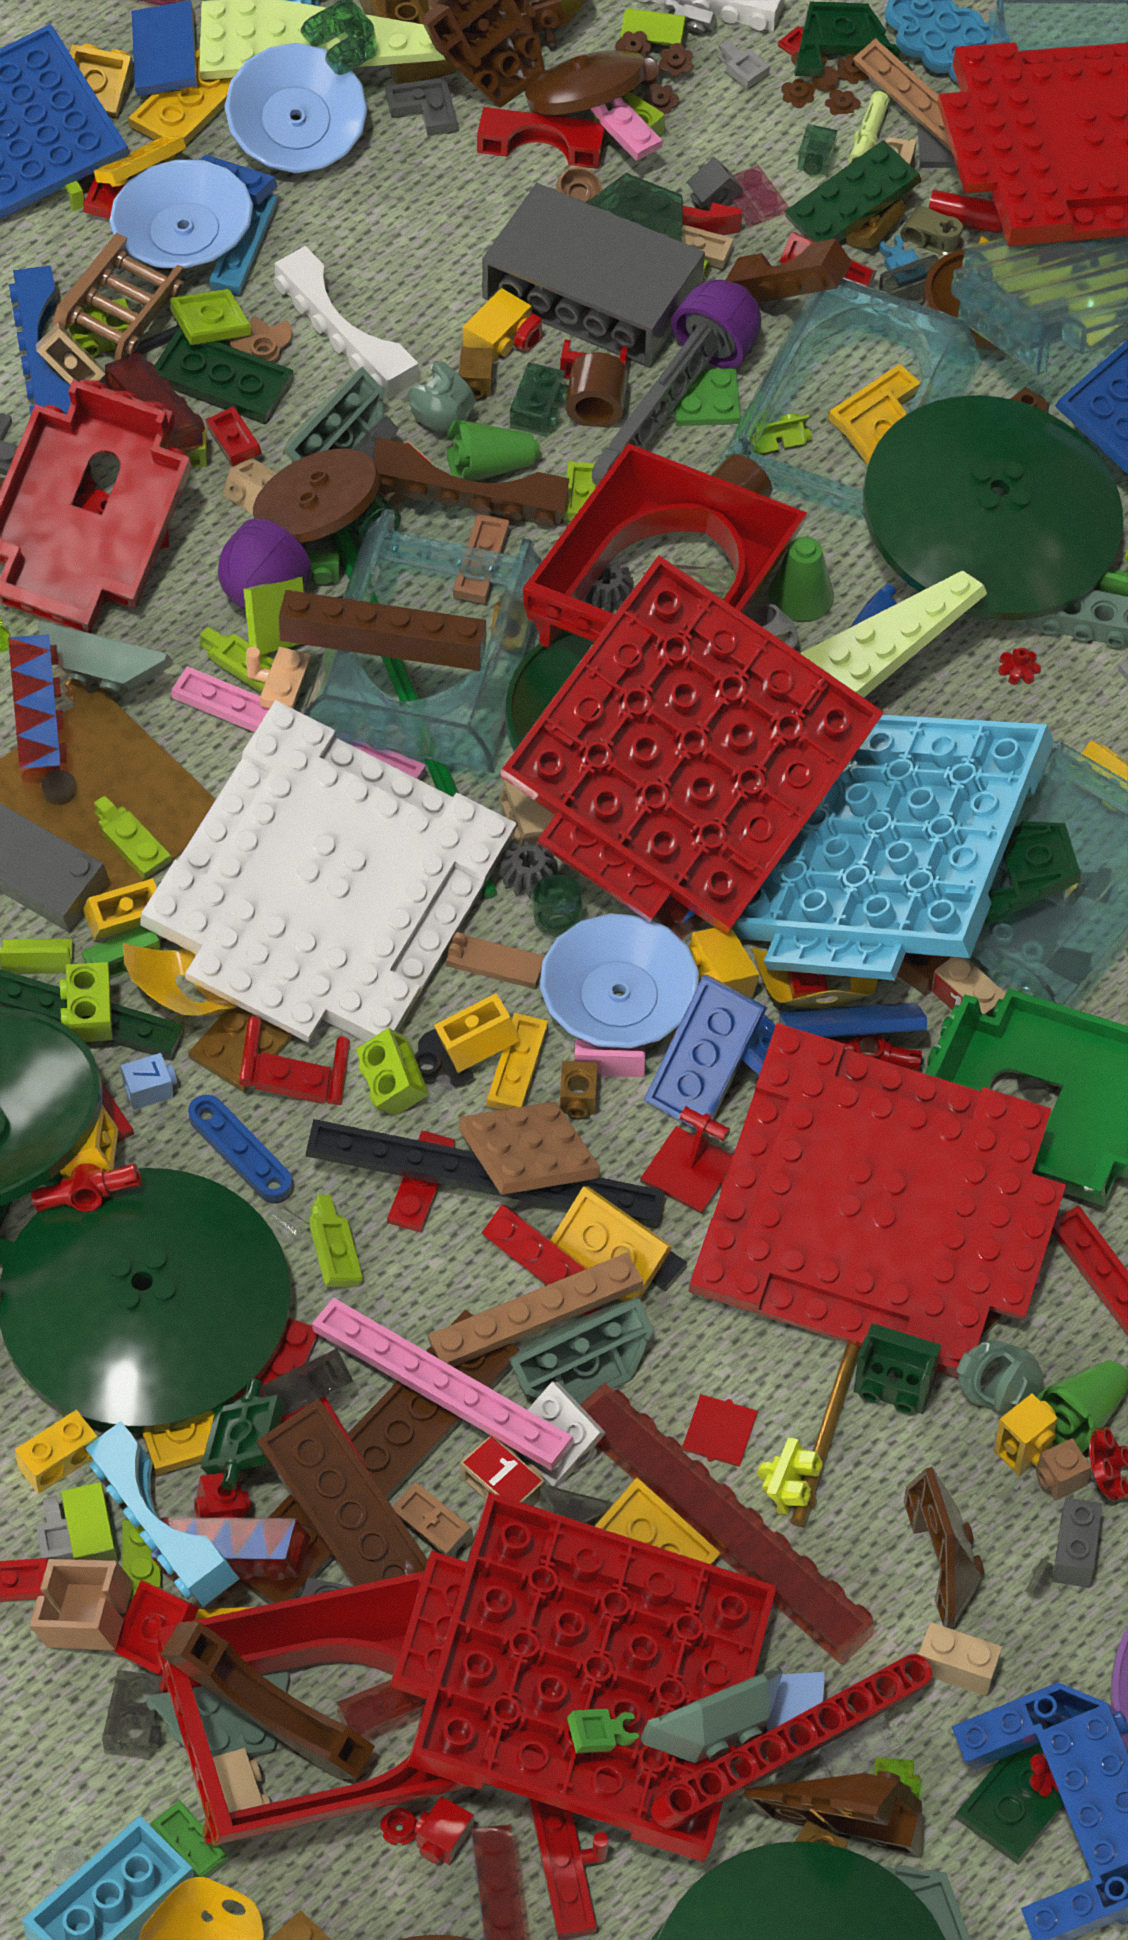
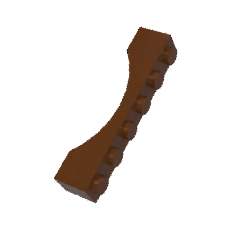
[372,438,570,527]
[160,1622,375,1780]

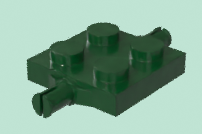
[201,1378,285,1490]

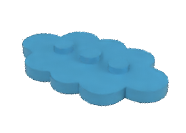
[884,0,1010,83]

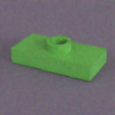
[150,1800,229,1878]

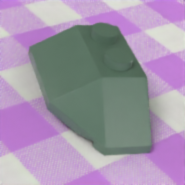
[283,367,384,462]
[38,620,173,692]
[509,1297,653,1404]
[640,1666,783,1763]

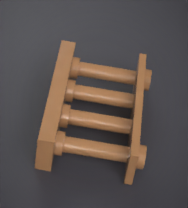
[52,232,184,363]

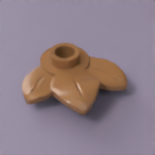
[229,316,292,363]

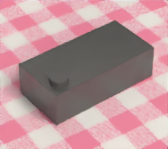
[0,803,110,933]

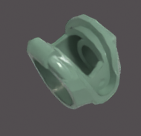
[407,361,476,434]
[956,1341,1044,1416]

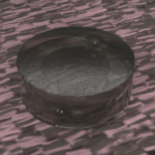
[42,770,76,805]
[1025,1558,1054,1598]

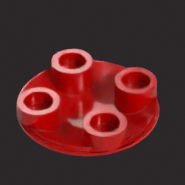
[1089,1427,1128,1501]

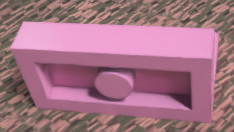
[574,1040,645,1078]

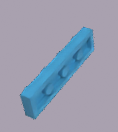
[209,194,278,296]

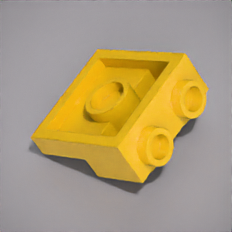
[70,43,134,118]

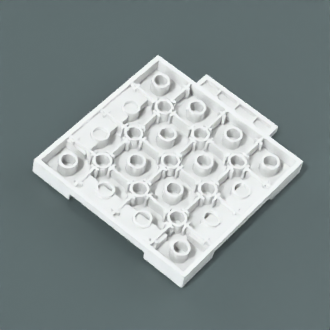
[140,700,517,1042]

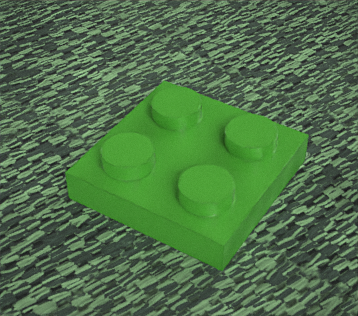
[674,368,740,426]

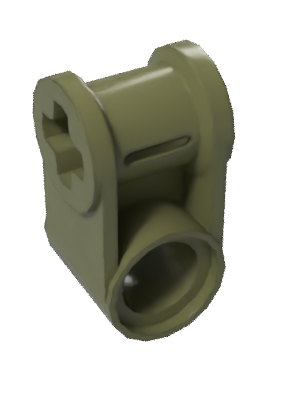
[900,206,963,256]

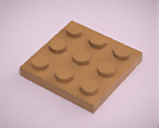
[458,1101,600,1195]

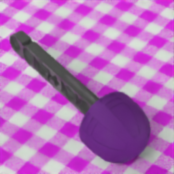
[592,280,762,485]
[218,416,399,609]

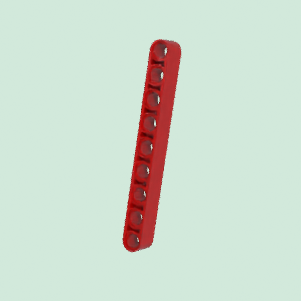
[652,1654,932,1829]

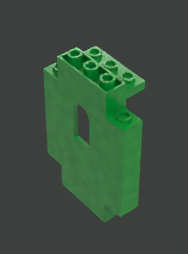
[924,988,1128,1206]

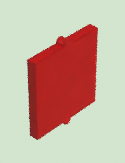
[681,1394,758,1467]

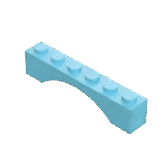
[86,1421,240,1607]

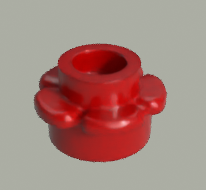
[380,1808,417,1845]

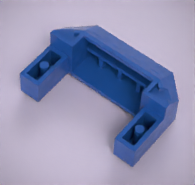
[952,1682,1128,1940]

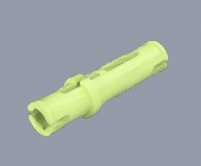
[848,91,891,163]

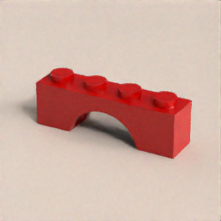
[477,107,605,169]

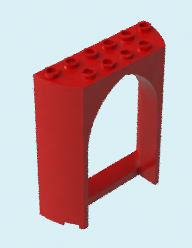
[522,443,807,648]
[157,1571,470,1846]

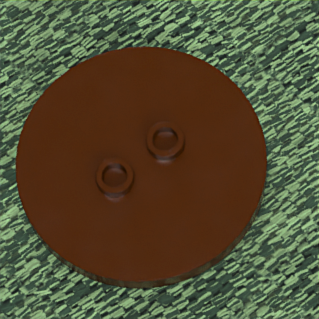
[253,449,380,543]

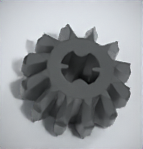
[582,560,634,612]
[499,839,558,898]

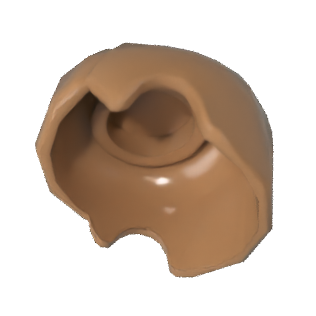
[556,167,603,207]

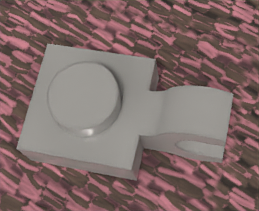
[666,0,717,34]
[717,40,770,89]
[36,1495,73,1562]

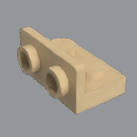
[222,458,277,514]

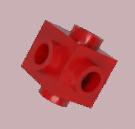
[194,1473,250,1534]

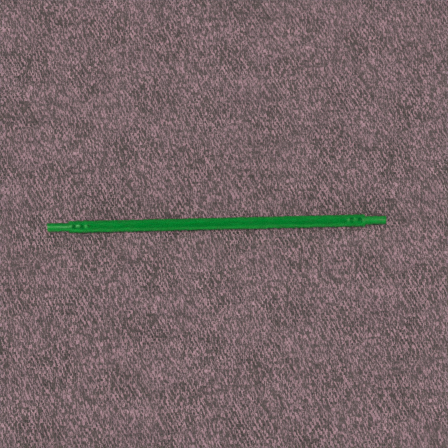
[330,526,498,899]

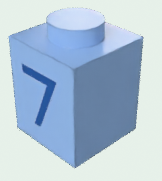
[120,1053,177,1110]

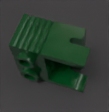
[853,1323,942,1414]

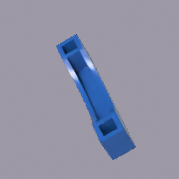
[9,265,71,416]

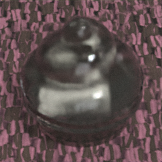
[1017,1075,1052,1104]

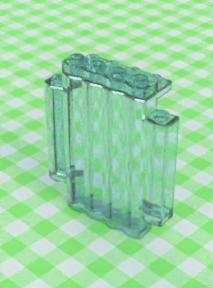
[951,236,1128,375]

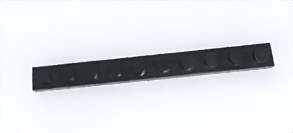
[306,1119,664,1228]

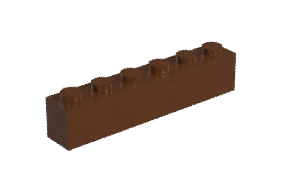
[279,590,486,671]

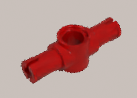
[825,1034,922,1072]
[31,1163,142,1212]

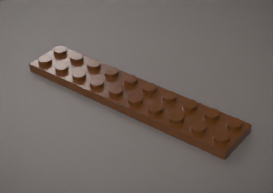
[227,1310,520,1604]

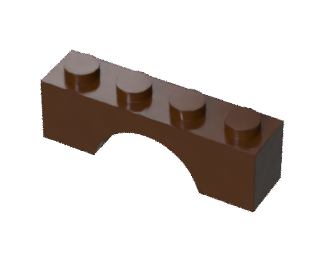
[726,238,852,303]

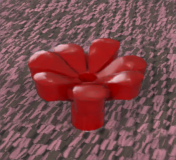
[998,648,1041,685]
[1030,1752,1059,1797]

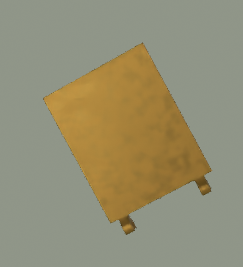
[0,680,216,894]

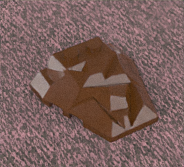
[423,0,544,108]

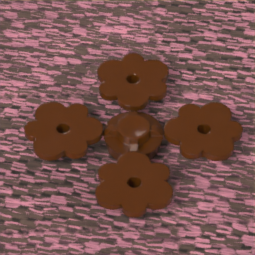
[615,31,693,114]
[781,52,869,115]

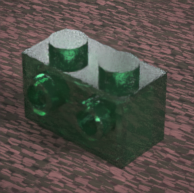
[509,362,569,437]

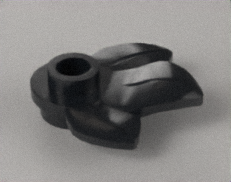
[414,1029,474,1087]

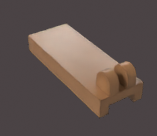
[446,932,545,989]

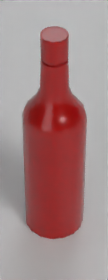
[929,190,1003,233]

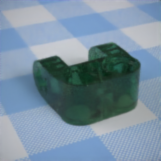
[301,0,379,75]

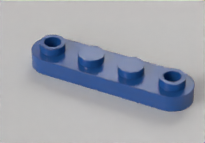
[188,1095,292,1202]

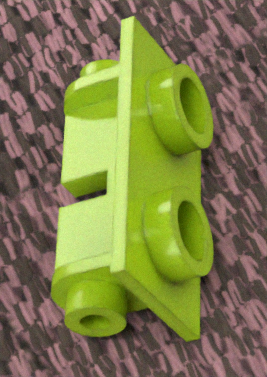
[742,413,812,456]

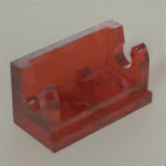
[337,1679,423,1735]

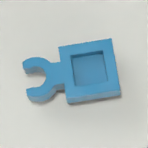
[879,235,927,286]

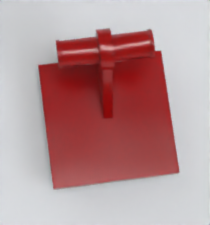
[640,1106,733,1213]

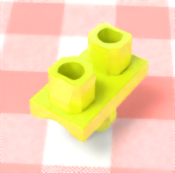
[756,1438,823,1515]

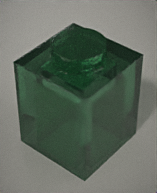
[797,124,838,176]

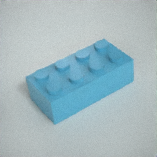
[22,1816,194,1940]

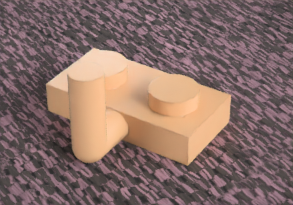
[246,647,311,709]

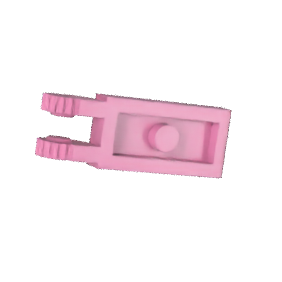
[591,97,662,161]

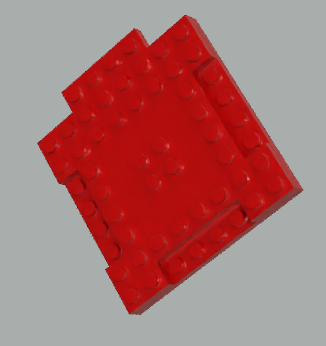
[937,42,1128,246]
[499,555,884,935]
[689,1023,1066,1378]
[389,1492,777,1863]

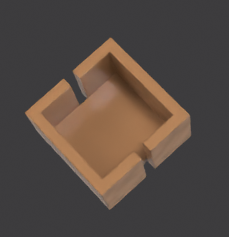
[29,1559,134,1650]

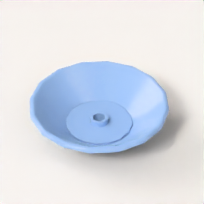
[225,43,368,173]
[109,159,253,269]
[540,913,699,1049]

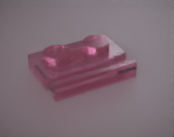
[730,165,789,228]

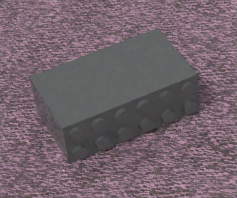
[482,182,705,368]

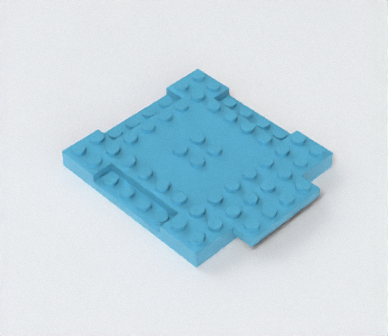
[712,715,1054,980]

